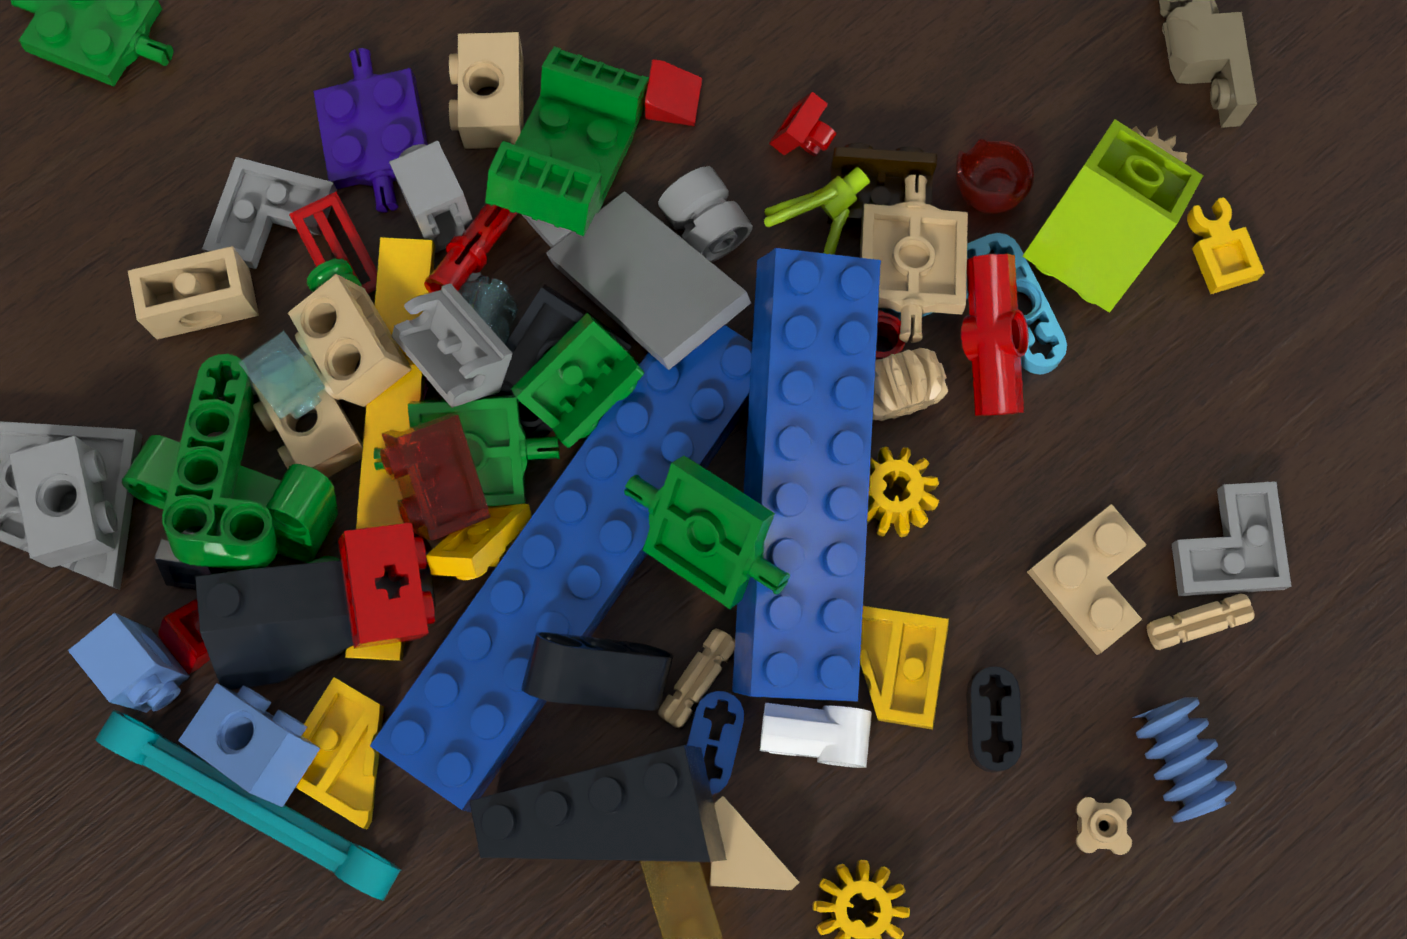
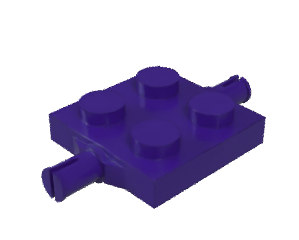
[313,48,428,213]

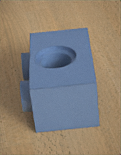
[68,613,190,713]
[178,683,321,807]

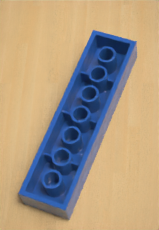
[732,248,881,701]

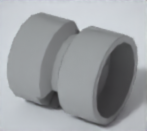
[658,166,753,263]

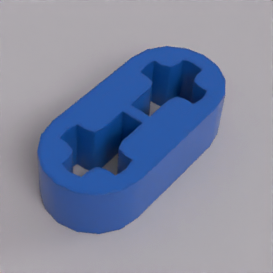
[687,691,744,795]

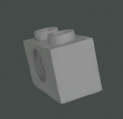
[9,436,118,568]

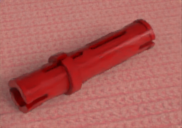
[424,204,518,293]

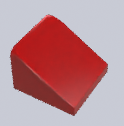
[645,59,702,126]
[158,598,210,674]

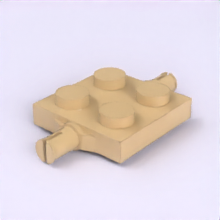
[860,175,968,343]

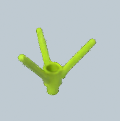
[764,167,870,255]

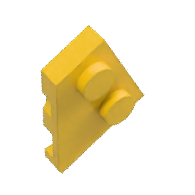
[860,606,949,730]
[296,677,384,829]

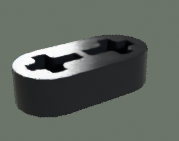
[966,666,1022,773]

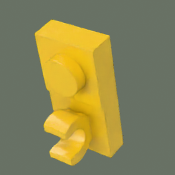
[426,504,532,580]

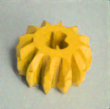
[867,447,939,537]
[812,860,910,939]

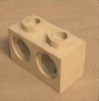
[288,274,412,407]

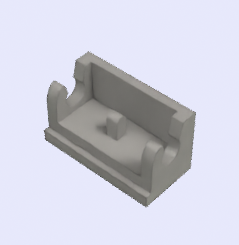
[392,284,513,408]

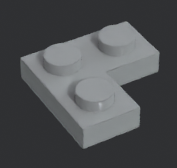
[202,157,337,269]
[1172,482,1292,596]

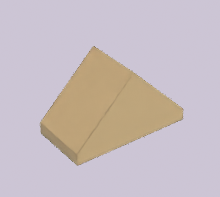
[710,796,800,890]

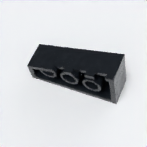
[470,745,727,862]

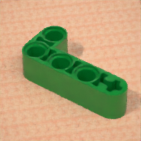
[162,354,278,570]
[121,435,338,562]

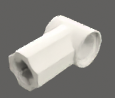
[760,703,872,768]

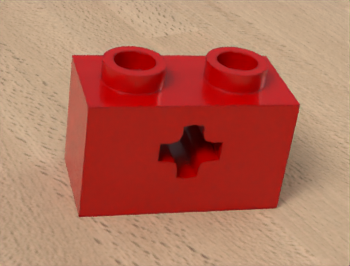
[338,522,435,649]

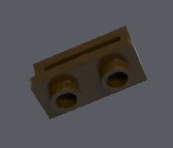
[827,143,937,226]

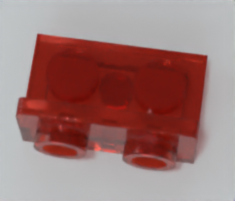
[380,413,491,541]

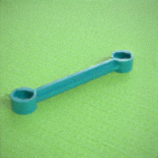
[95,710,401,901]

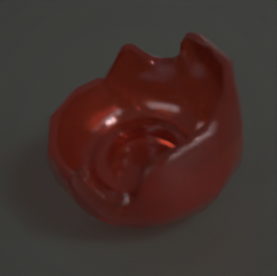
[956,139,1034,214]

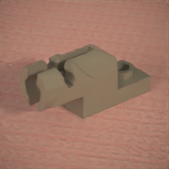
[1159,0,1257,127]

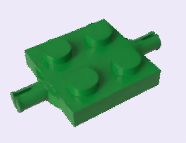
[11,0,173,87]
[374,395,560,511]
[624,455,790,609]

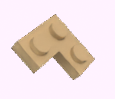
[1027,504,1146,655]

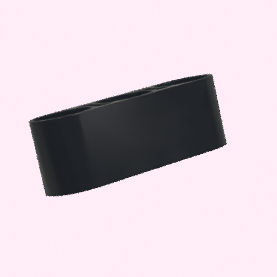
[521,632,673,710]

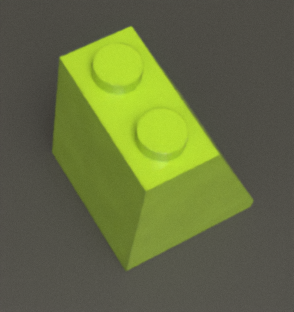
[1022,119,1204,313]

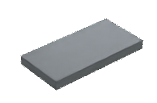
[546,191,751,370]

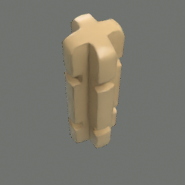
[1147,594,1255,650]
[658,628,735,729]

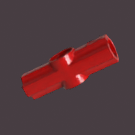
[961,254,1029,416]

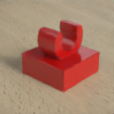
[769,92,837,157]

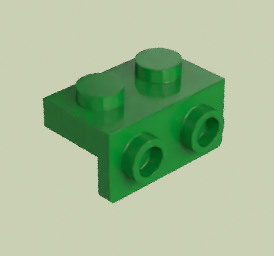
[511,313,644,448]

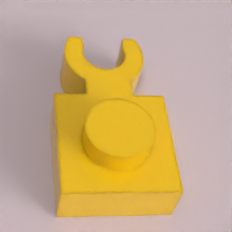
[1187,197,1265,294]

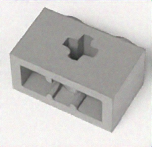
[389,141,473,253]

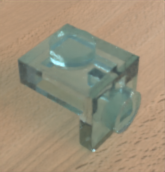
[238,330,326,419]

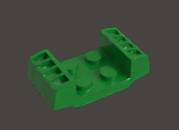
[485,46,649,236]

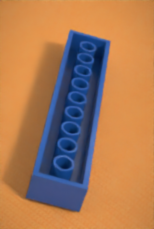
[370,325,752,812]

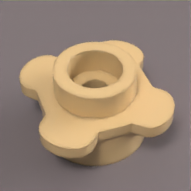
[1076,797,1132,855]

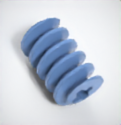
[1132,697,1237,822]

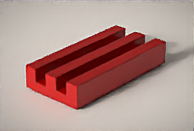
[289,192,377,294]

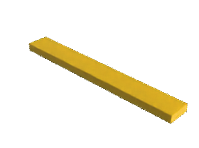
[345,237,435,661]

